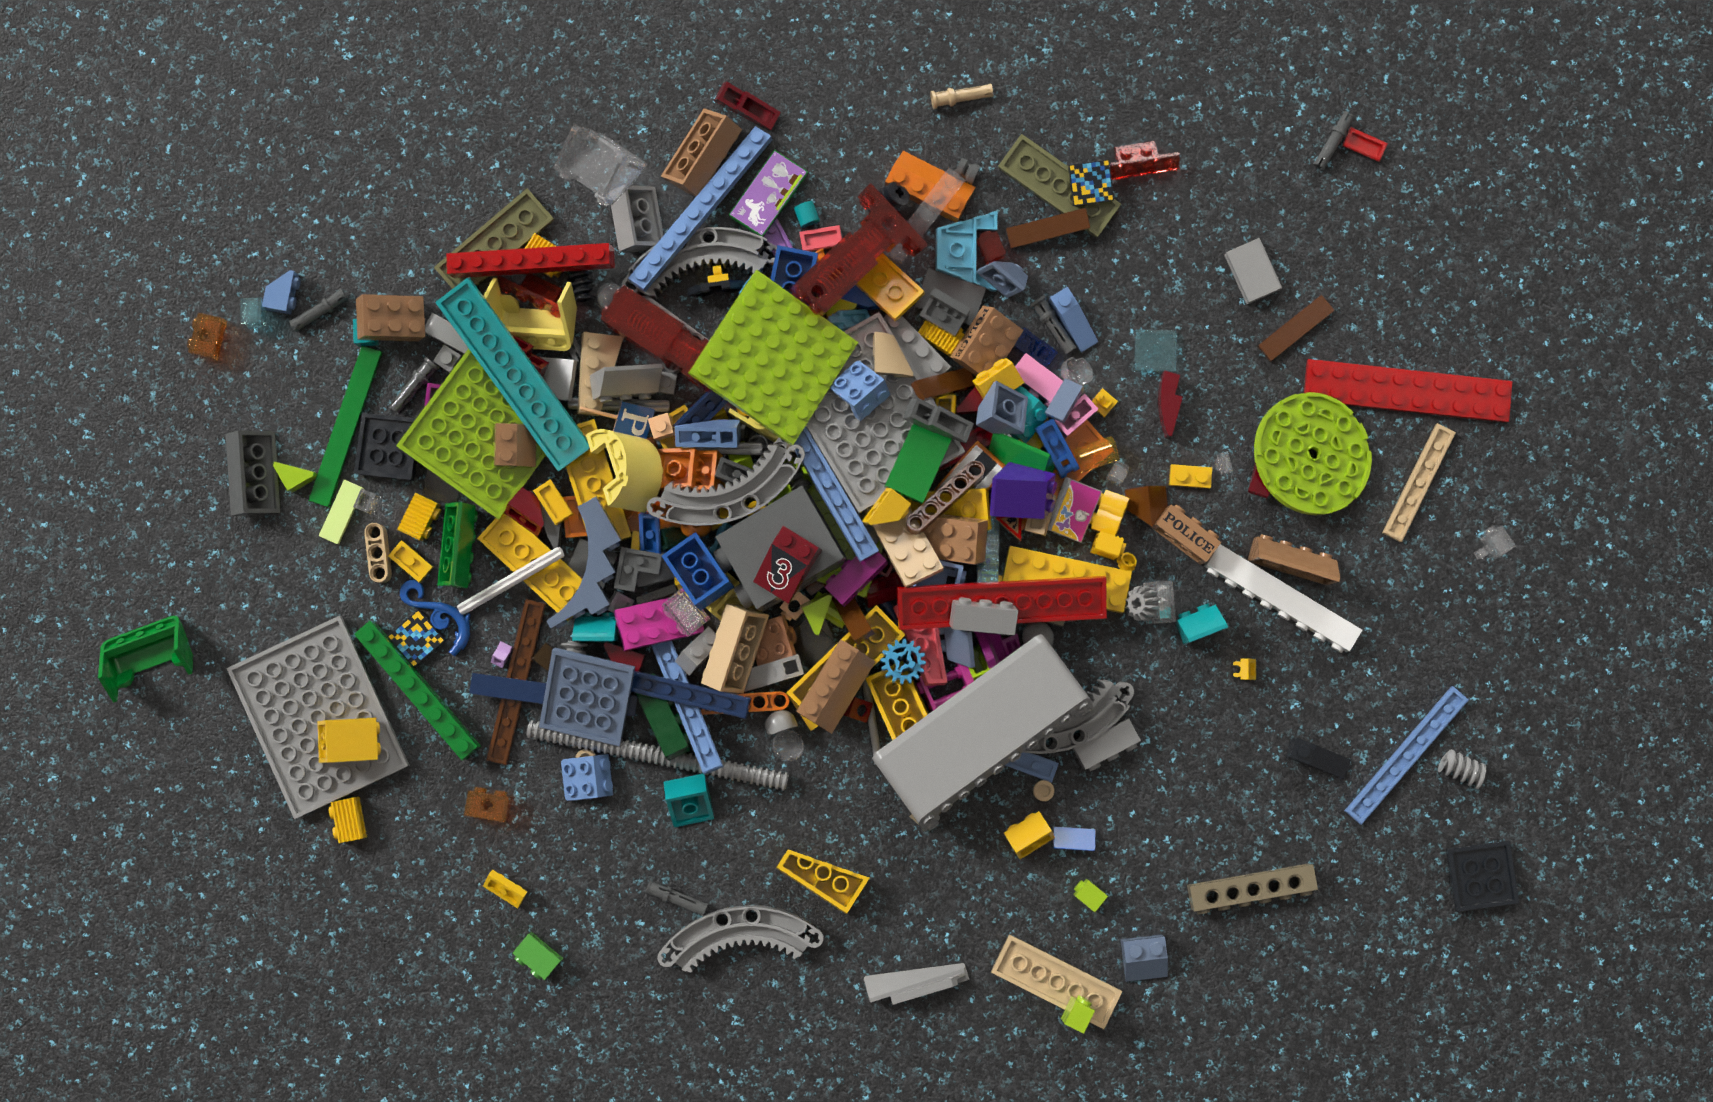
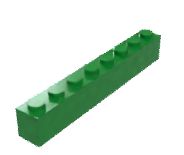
[354,621,481,760]

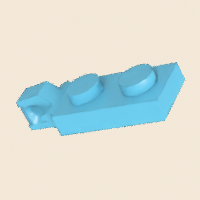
[827,309,870,332]

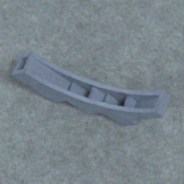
[547,496,622,629]

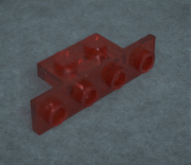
[1110,141,1180,180]
[497,274,563,318]

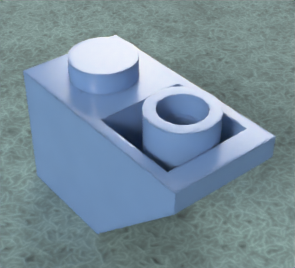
[262,270,301,314]

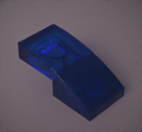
[1014,327,1058,368]

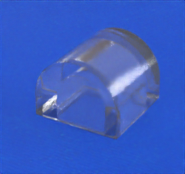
[1106,460,1129,487]
[353,488,381,515]

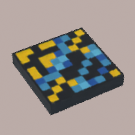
[1068,159,1114,206]
[387,609,446,668]

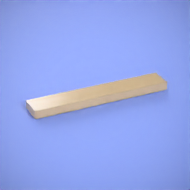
[1382,423,1456,542]

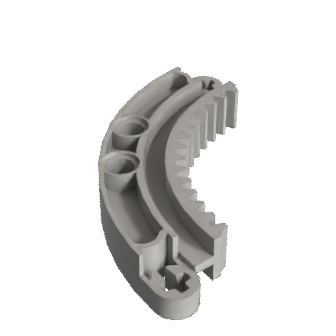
[622,227,777,300]
[647,444,805,526]
[1024,679,1134,754]
[657,905,824,973]

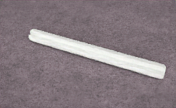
[457,547,564,614]

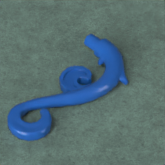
[400,580,470,656]

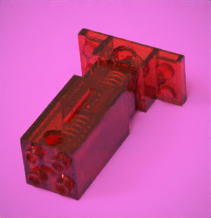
[789,183,928,316]
[600,285,709,394]

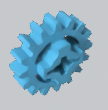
[880,639,926,685]

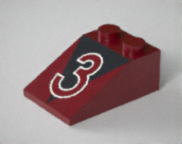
[753,526,822,604]

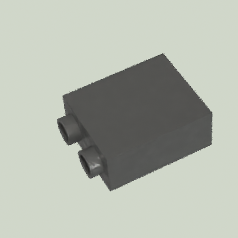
[713,486,848,612]

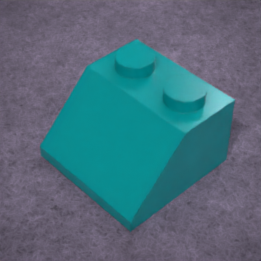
[1010,385,1048,443]
[1174,603,1228,644]
[572,613,619,642]
[664,774,714,827]

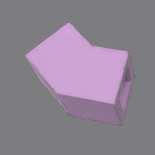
[491,641,514,668]

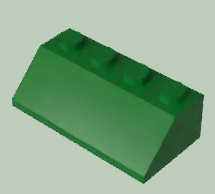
[437,502,478,588]

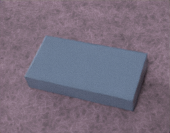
[1045,378,1084,423]

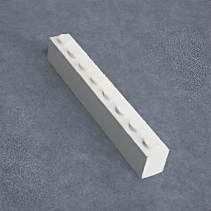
[1204,544,1362,653]

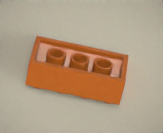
[885,151,976,223]

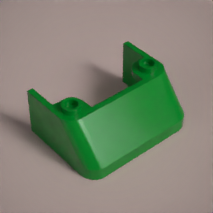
[98,616,193,703]

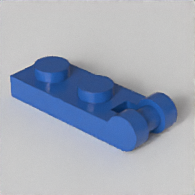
[1034,419,1080,479]

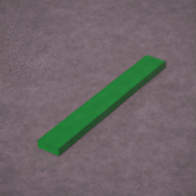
[308,346,382,507]

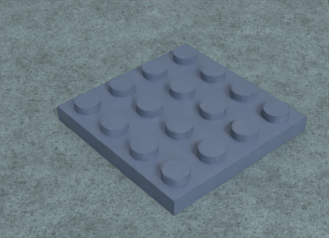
[539,648,635,746]

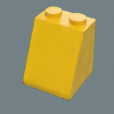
[317,718,381,763]

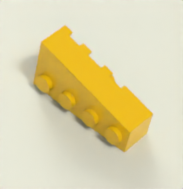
[776,850,869,914]

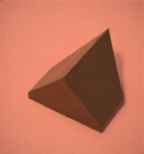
[1124,486,1168,526]

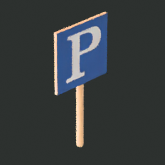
[579,401,655,439]

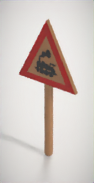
[995,517,1022,541]

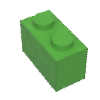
[513,932,563,980]

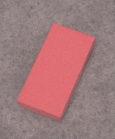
[799,225,843,252]

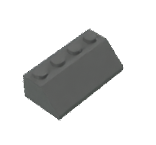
[225,430,280,516]

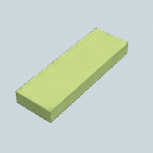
[319,480,364,545]

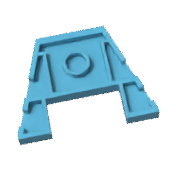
[936,211,997,292]

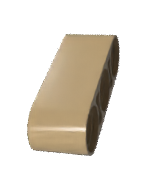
[365,523,392,583]

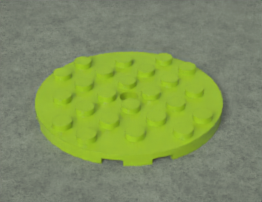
[1254,392,1372,515]

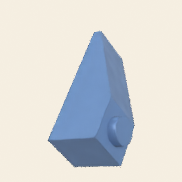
[1048,287,1098,353]
[675,419,741,448]

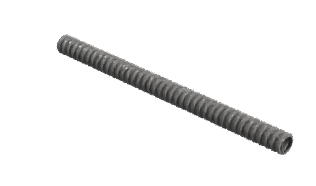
[527,720,789,791]

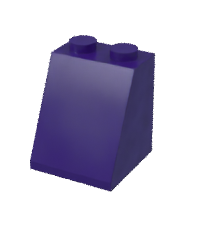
[990,462,1057,519]

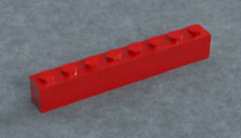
[446,243,615,278]

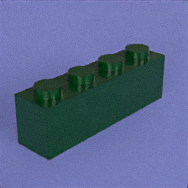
[636,673,691,761]

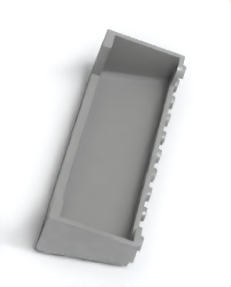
[872,634,1094,832]

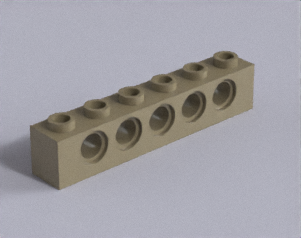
[1187,863,1318,914]

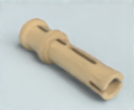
[930,84,993,109]

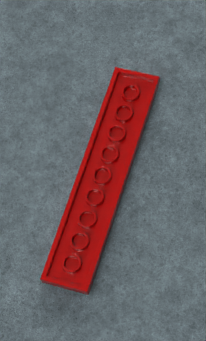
[1304,359,1513,423]
[897,576,1107,630]

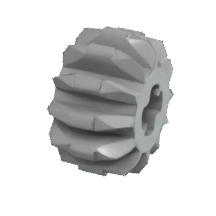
[1125,586,1161,621]

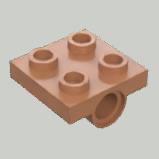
[755,615,797,666]

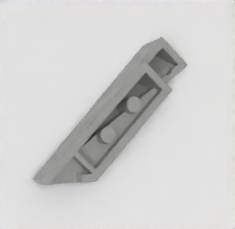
[864,963,969,1005]

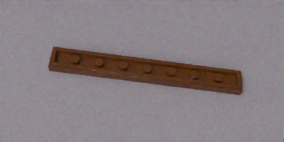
[486,599,546,765]

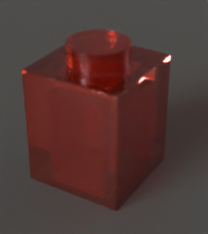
[977,231,1006,265]

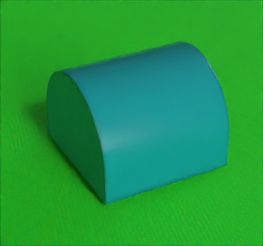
[794,201,820,228]

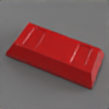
[1342,127,1388,162]

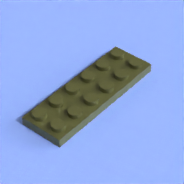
[998,134,1121,238]
[434,188,554,289]

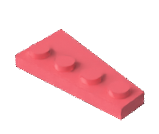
[893,605,948,686]

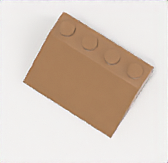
[1247,534,1340,585]

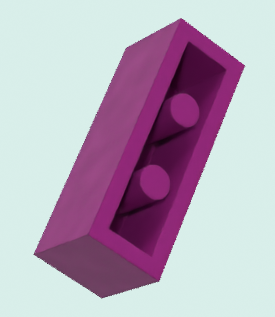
[825,552,889,607]

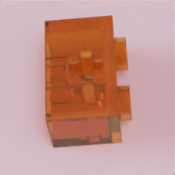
[187,313,228,361]
[464,787,512,822]

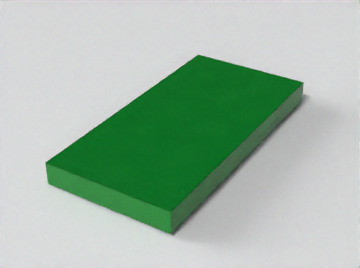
[884,424,952,504]

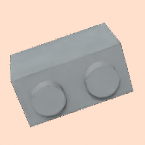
[675,626,716,676]

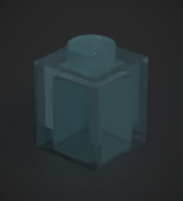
[240,298,267,329]

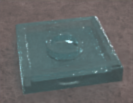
[1134,329,1177,372]

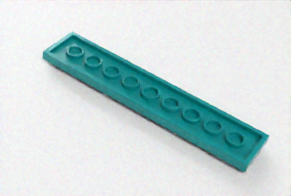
[435,277,590,471]

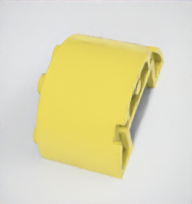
[586,429,663,513]

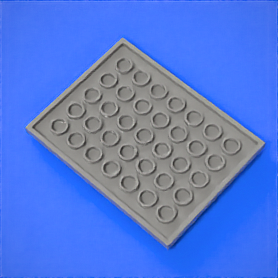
[806,312,965,514]
[226,616,410,819]

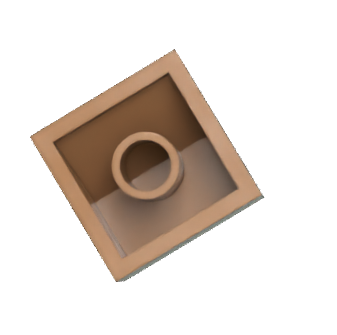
[494,423,536,467]

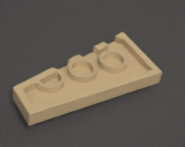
[578,332,624,416]

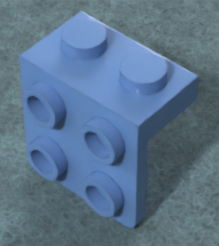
[830,361,891,421]
[561,754,613,801]

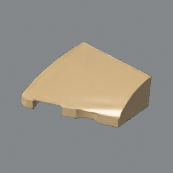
[873,332,913,378]

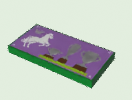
[729,150,808,237]

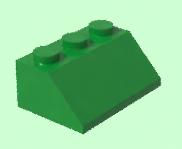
[989,433,1055,473]

